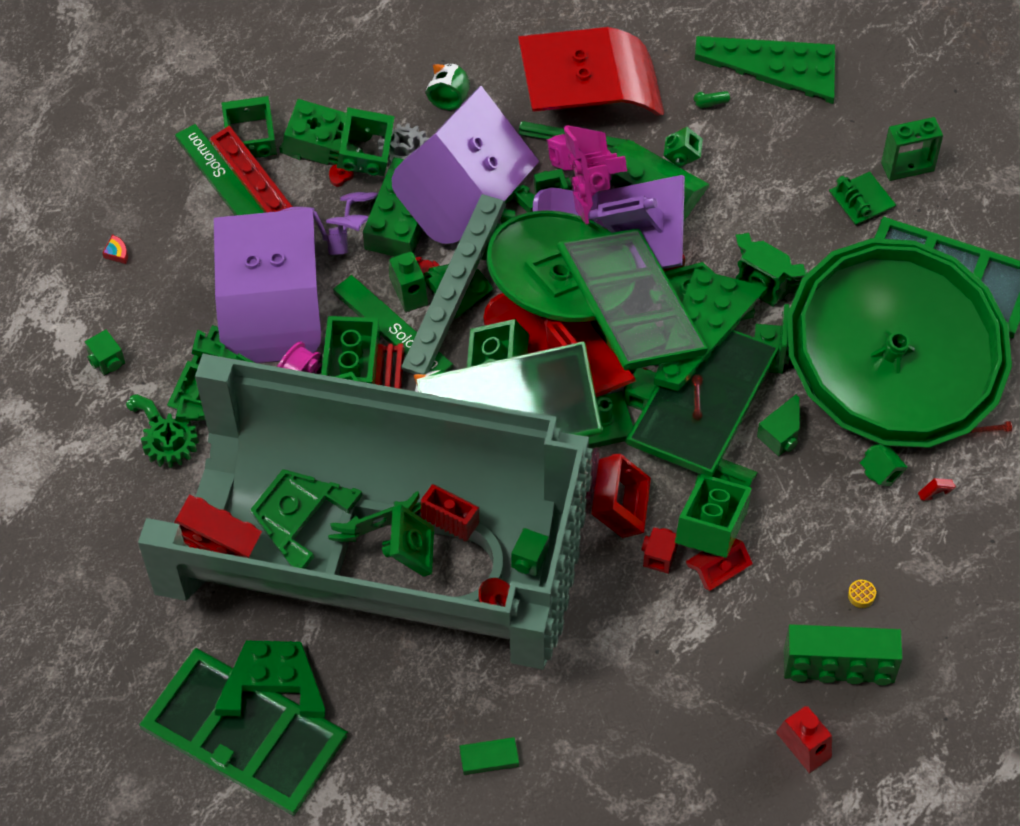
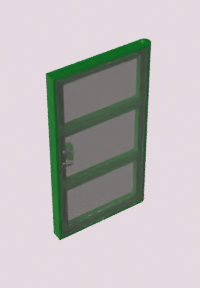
[557,228,708,370]

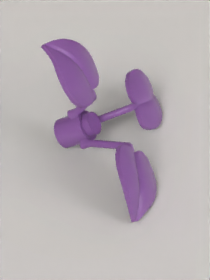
[281,192,378,255]

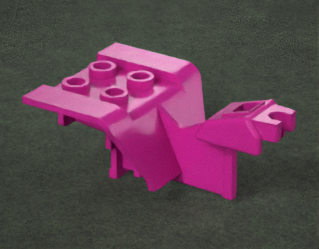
[547,125,627,224]

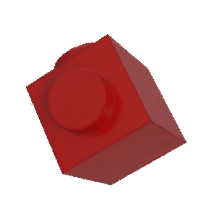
[641,527,678,574]

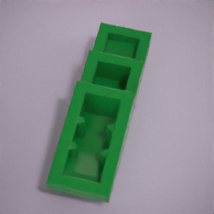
[167,325,220,410]

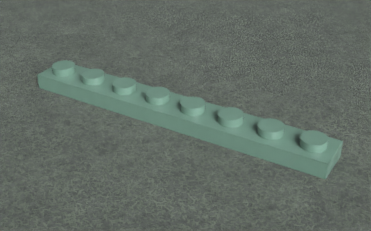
[401,194,506,374]

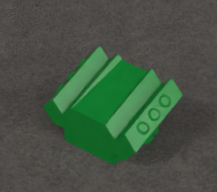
[735,233,808,307]

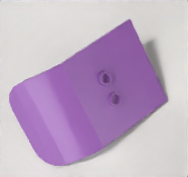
[392,86,539,244]
[533,175,685,276]
[214,208,321,363]

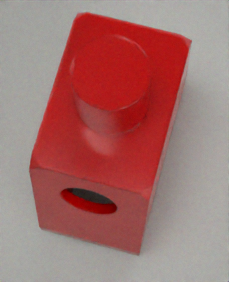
[776,706,832,773]

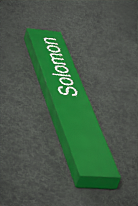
[175,124,264,216]
[333,275,453,372]

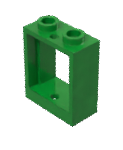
[221,96,277,158]
[337,107,395,177]
[881,117,943,181]

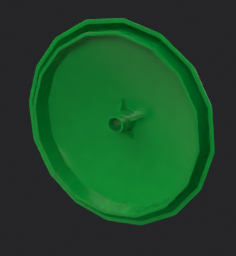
[787,238,1012,447]

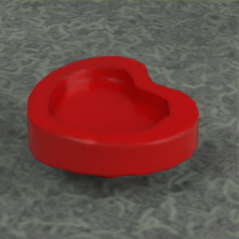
[329,165,354,187]

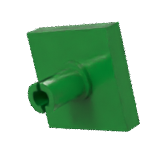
[572,391,633,448]
[382,505,434,577]

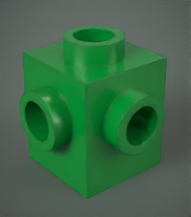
[663,127,703,168]

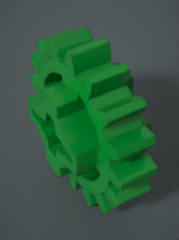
[141,413,199,468]

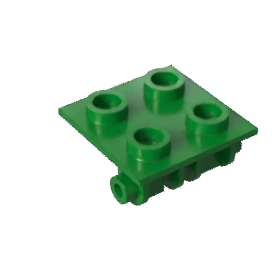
[829,171,896,225]

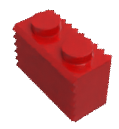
[421,484,480,541]

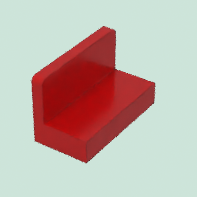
[686,538,753,591]

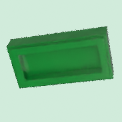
[459,737,519,775]

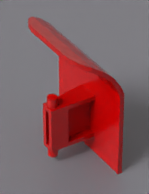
[518,27,664,116]
[483,293,636,416]

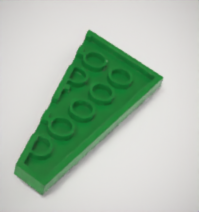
[695,36,835,104]
[653,268,768,391]

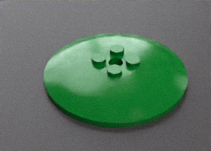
[487,211,636,322]

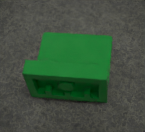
[752,304,790,374]

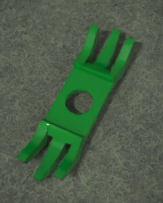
[328,491,421,542]

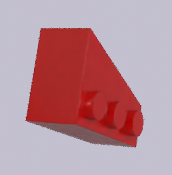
[174,494,262,558]

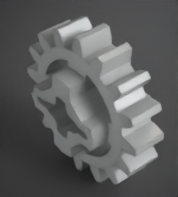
[378,123,429,167]

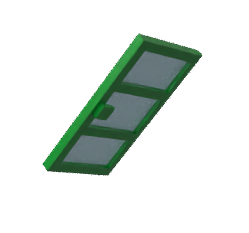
[874,216,1020,339]

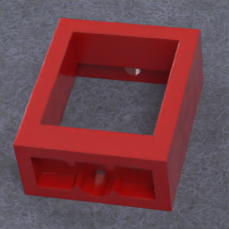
[591,453,651,538]

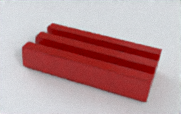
[375,343,405,389]

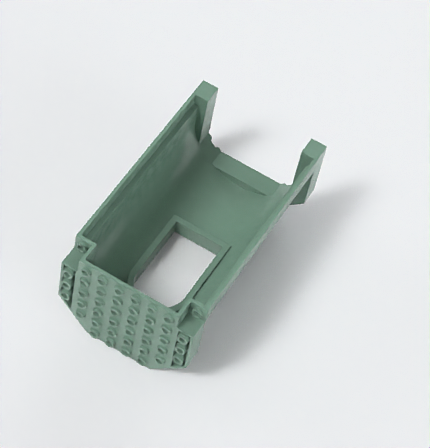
[138,354,593,670]

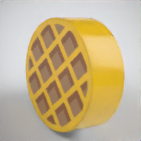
[848,580,876,608]

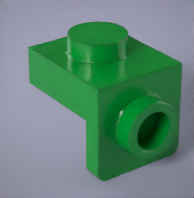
[534,169,572,194]

